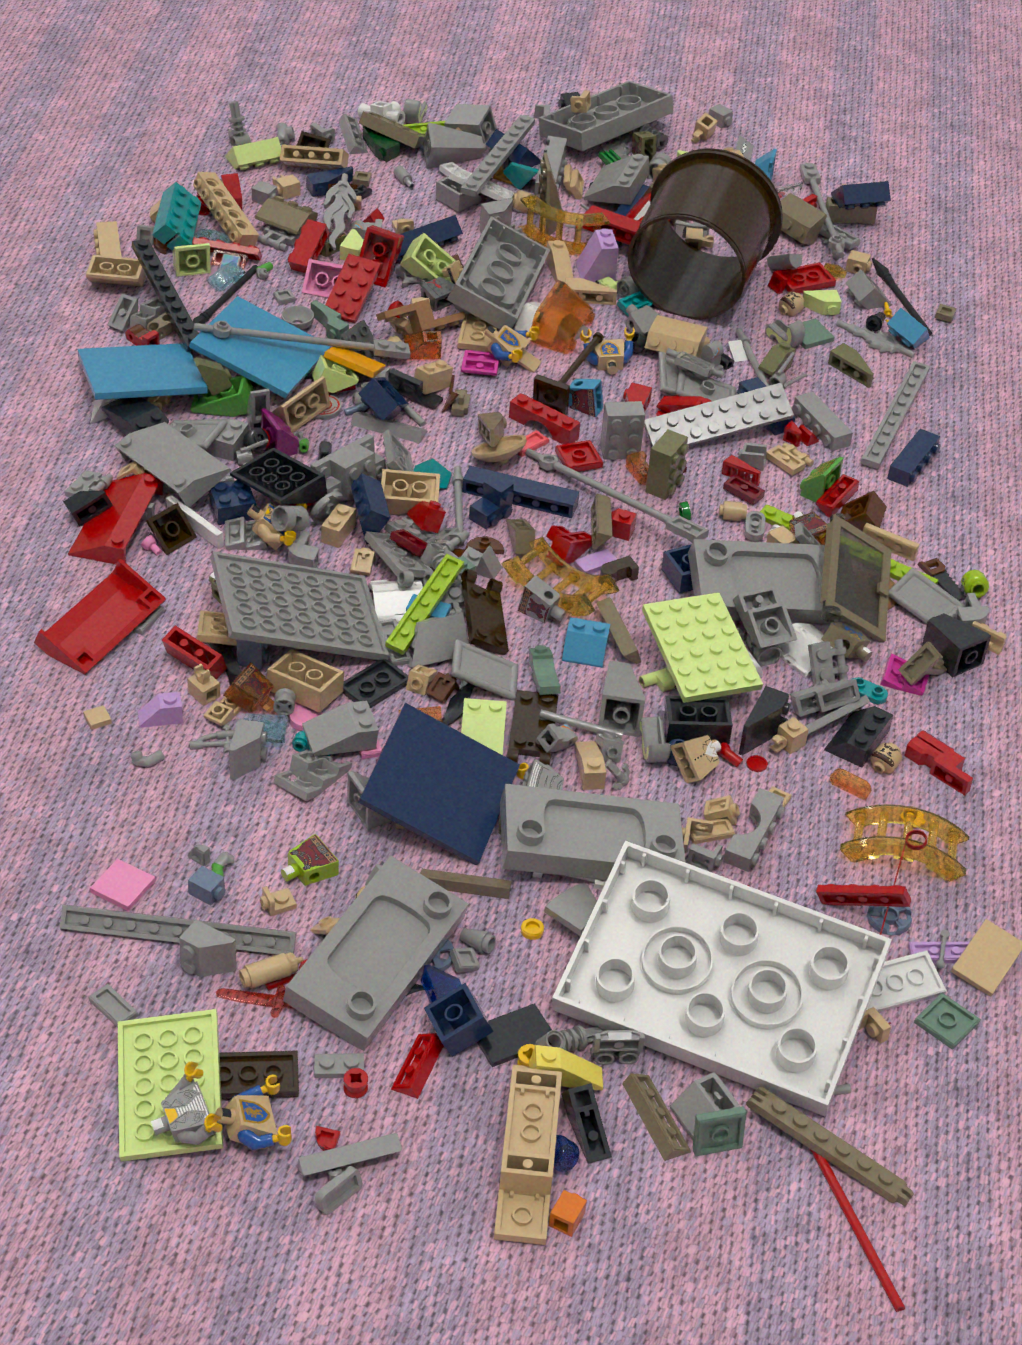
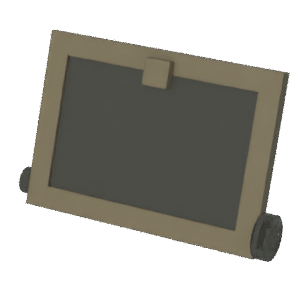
[820,513,891,642]

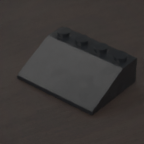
[230,448,327,504]

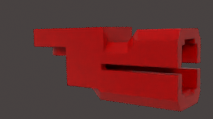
[904,730,973,796]

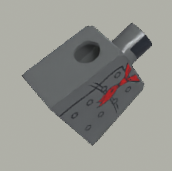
[420,277,455,312]

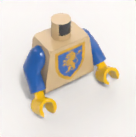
[484,325,540,367]
[580,327,635,375]
[215,1075,292,1150]

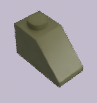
[758,342,796,376]
[193,357,232,396]

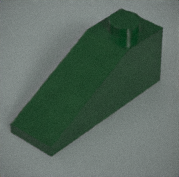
[363,126,400,162]

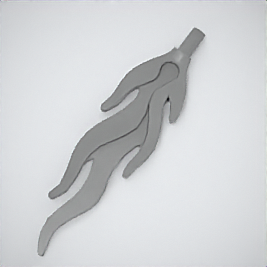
[323,173,356,250]

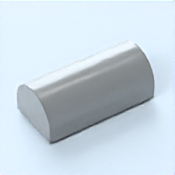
[767,254,802,270]

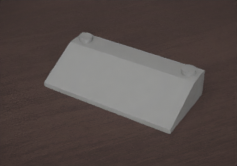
[115,422,231,507]

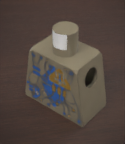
[821,622,872,662]

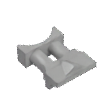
[395,266,423,288]

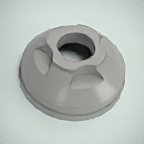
[282,306,314,330]

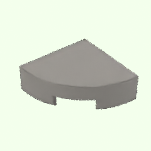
[188,845,210,866]

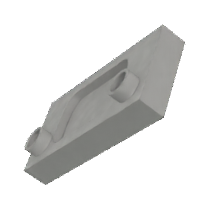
[539,80,673,151]
[447,217,550,329]
[688,539,859,624]
[500,784,686,880]
[283,855,469,1051]

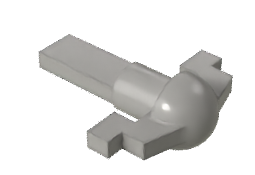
[605,759,630,790]

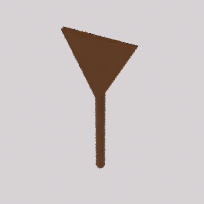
[442,375,459,412]

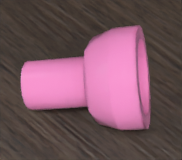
[141,535,162,556]

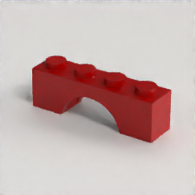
[509,393,581,444]

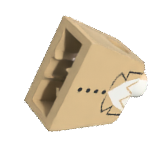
[670,735,721,783]

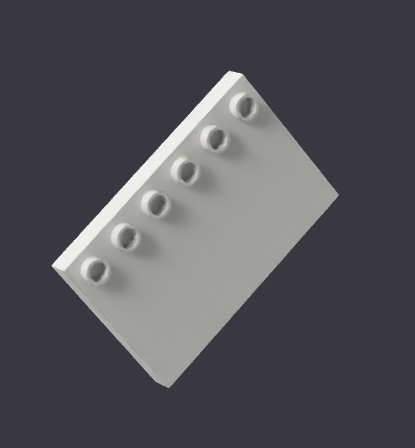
[552,841,892,1116]

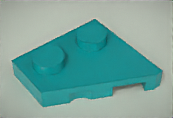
[617,291,653,316]

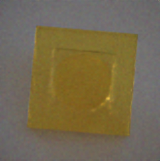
[824,263,847,279]

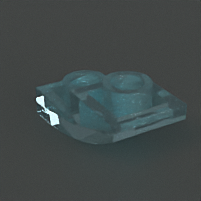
[194,229,232,243]
[207,261,246,292]

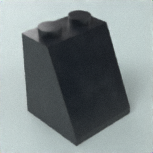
[922,613,991,678]

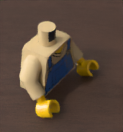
[247,503,307,550]

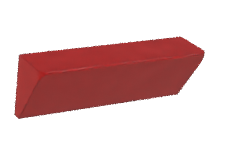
[815,474,859,518]
[391,1033,444,1099]

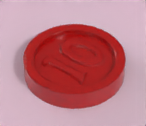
[746,755,768,772]

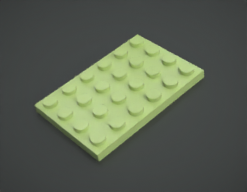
[642,593,763,703]
[118,1009,223,1162]

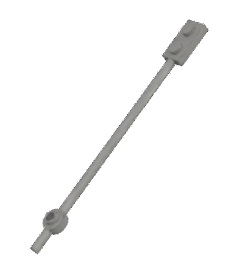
[799,163,845,258]
[194,321,411,359]
[525,448,709,542]

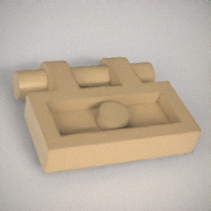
[766,442,814,476]

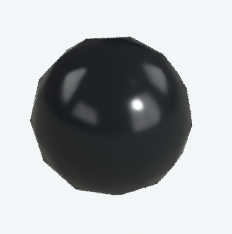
[625,331,647,354]

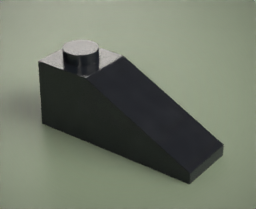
[561,1083,612,1164]

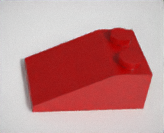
[359,225,404,288]

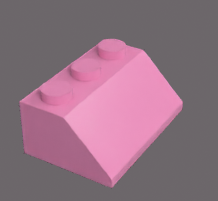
[302,259,343,298]

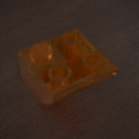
[403,331,442,359]

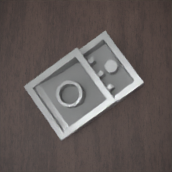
[733,586,797,649]

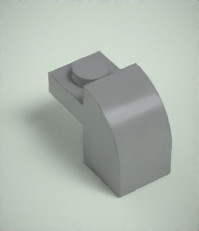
[288,531,319,568]
[955,593,989,626]

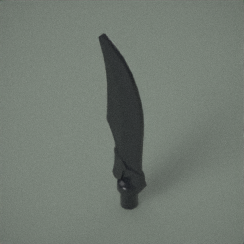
[207,642,243,686]
[440,680,475,726]

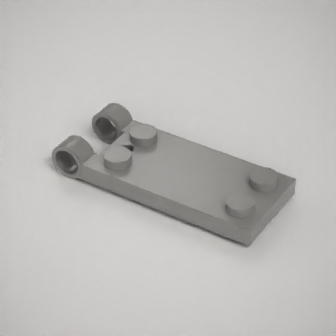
[364,531,434,587]

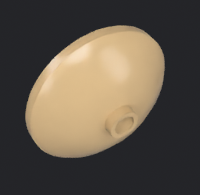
[471,435,527,464]

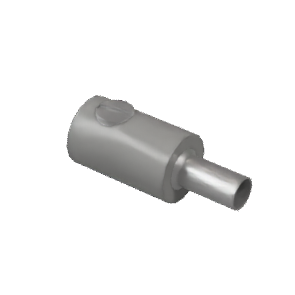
[393,165,414,189]

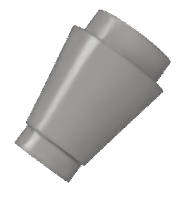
[460,928,496,954]

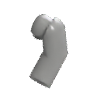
[131,750,165,767]

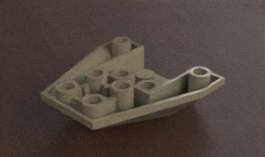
[535,153,563,236]

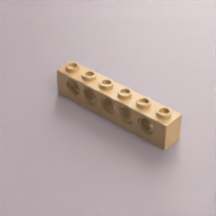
[193,172,259,246]

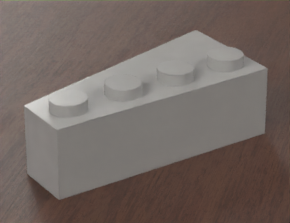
[534,136,568,195]

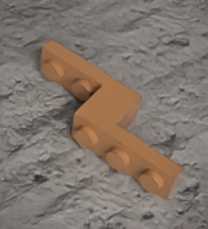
[376,299,465,335]

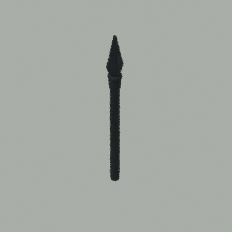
[872,258,933,336]
[193,265,258,324]

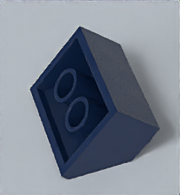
[485,129,541,167]
[831,181,891,210]
[351,473,391,544]

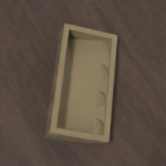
[359,111,425,148]

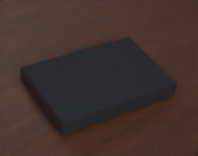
[342,659,408,708]
[477,1003,552,1067]

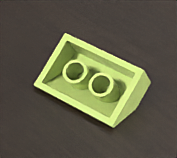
[225,137,281,171]

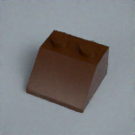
[839,491,887,532]

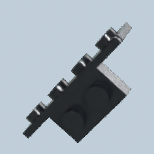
[388,369,443,409]

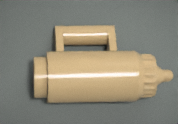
[239,952,304,989]

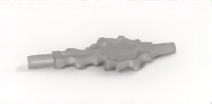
[599,131,631,166]
[836,320,916,358]

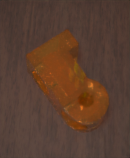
[625,451,649,485]

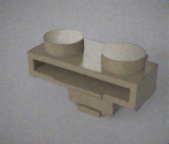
[451,389,471,417]

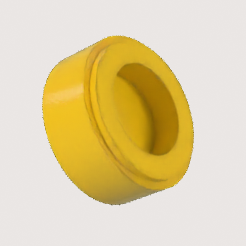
[521,918,544,940]

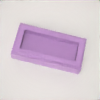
[574,549,617,576]

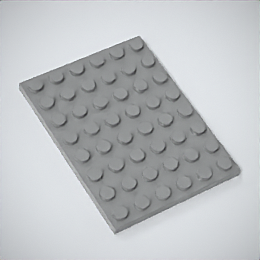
[210,551,389,660]

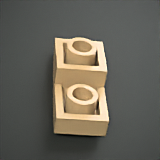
[204,696,244,726]

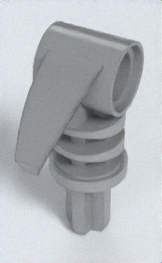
[228,101,251,146]
[421,541,462,587]
[535,1025,603,1051]

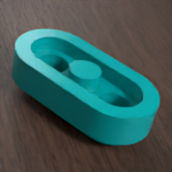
[852,677,888,705]

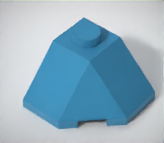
[755,149,777,180]

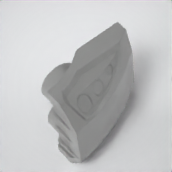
[590,1030,645,1065]

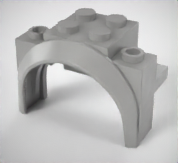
[310,434,386,502]

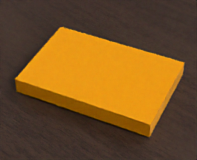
[324,346,386,378]

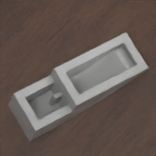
[129,297,166,329]
[247,389,270,430]
[790,679,861,717]

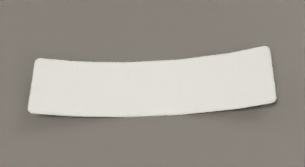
[728,340,748,362]

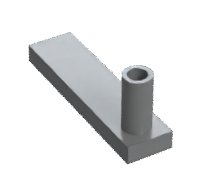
[806,677,870,736]

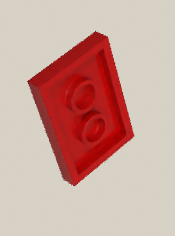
[778,262,836,293]

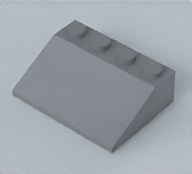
[583,154,649,205]

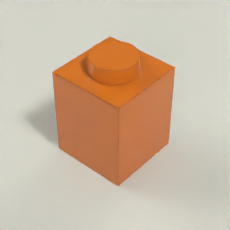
[549,1190,587,1237]

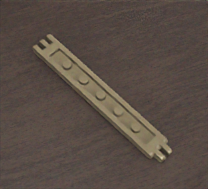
[746,1086,914,1206]

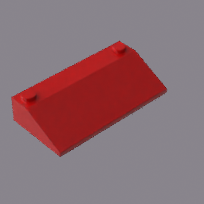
[68,473,164,564]
[34,559,166,674]

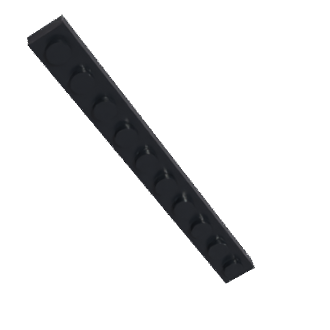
[131,239,199,352]

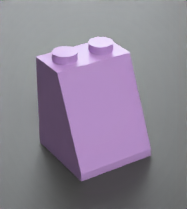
[576,229,619,282]

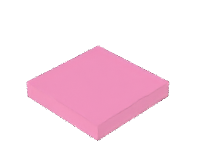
[90,858,156,911]

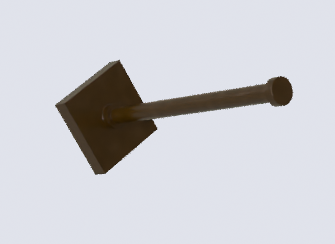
[533,332,604,415]

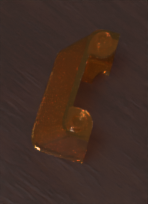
[531,280,595,355]

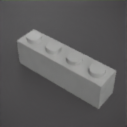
[792,392,853,451]

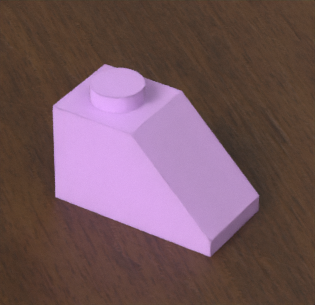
[138,692,183,728]

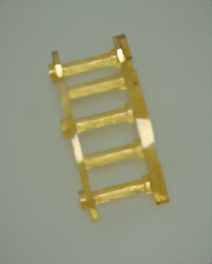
[518,195,610,256]
[501,536,620,616]
[840,804,970,882]

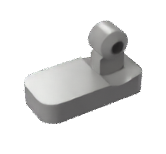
[315,1166,363,1215]

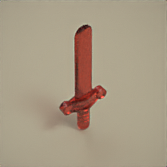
[216,984,295,1018]

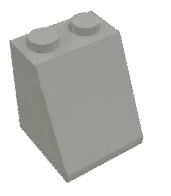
[445,104,497,150]

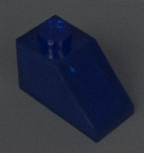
[421,964,462,1004]

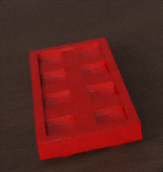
[325,254,381,323]

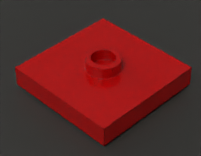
[555,440,603,472]

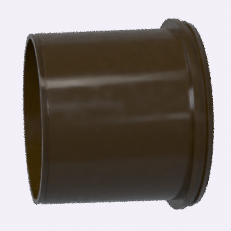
[627,148,783,320]

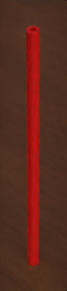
[810,1149,905,1312]

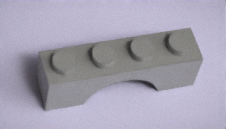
[724,788,785,872]

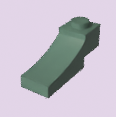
[311,300,349,340]
[529,645,561,695]

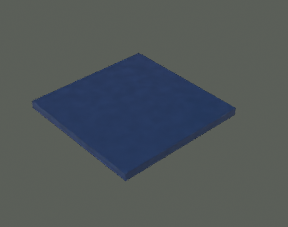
[358,703,520,865]

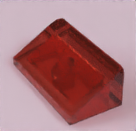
[211,249,249,270]

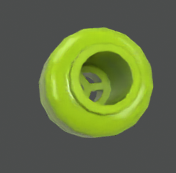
[961,569,989,598]

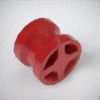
[343,1068,368,1099]

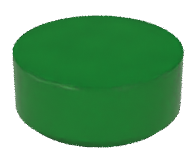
[678,501,691,520]

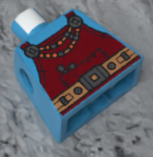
[569,379,604,417]

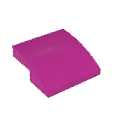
[461,350,499,376]
[880,653,929,695]

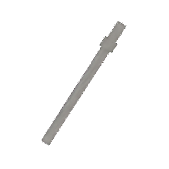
[736,328,769,386]
[452,466,464,545]

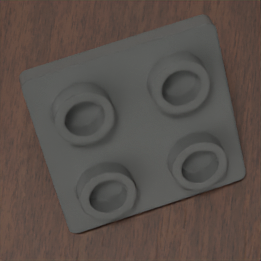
[340,320,375,358]

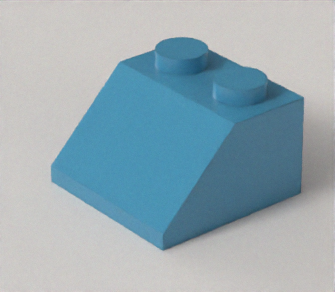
[887,308,930,349]
[562,617,611,668]

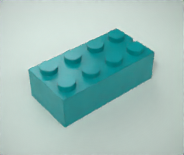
[152,182,201,251]

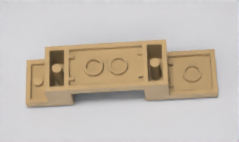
[494,1065,562,1245]

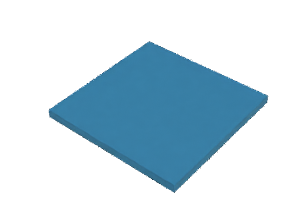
[189,296,331,398]
[77,343,207,400]

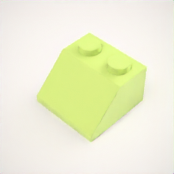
[172,243,211,277]
[312,355,359,393]

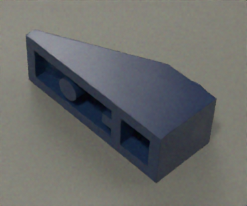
[306,166,353,197]

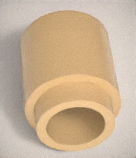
[719,501,747,521]

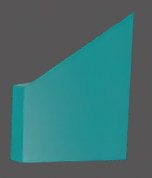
[503,162,539,189]
[414,458,452,489]

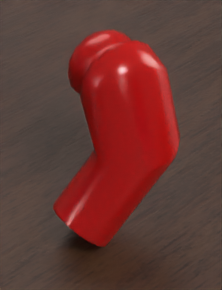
[717,742,743,768]

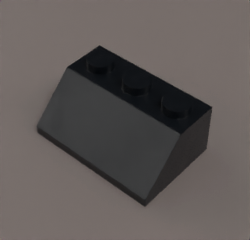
[664,695,733,744]
[824,706,893,768]

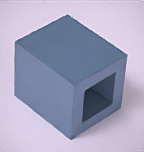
[188,866,226,906]

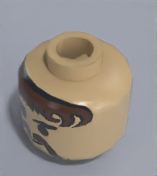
[779,292,805,317]
[870,743,902,774]

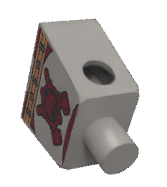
[517,575,566,623]

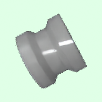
[273,688,296,716]

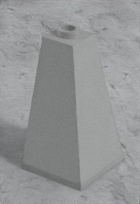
[423,123,486,169]
[599,661,645,737]

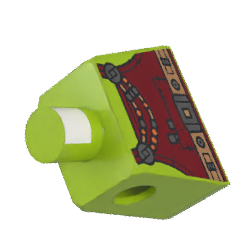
[281,834,339,886]

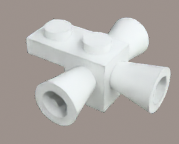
[358,101,405,127]

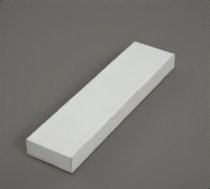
[166,495,224,549]

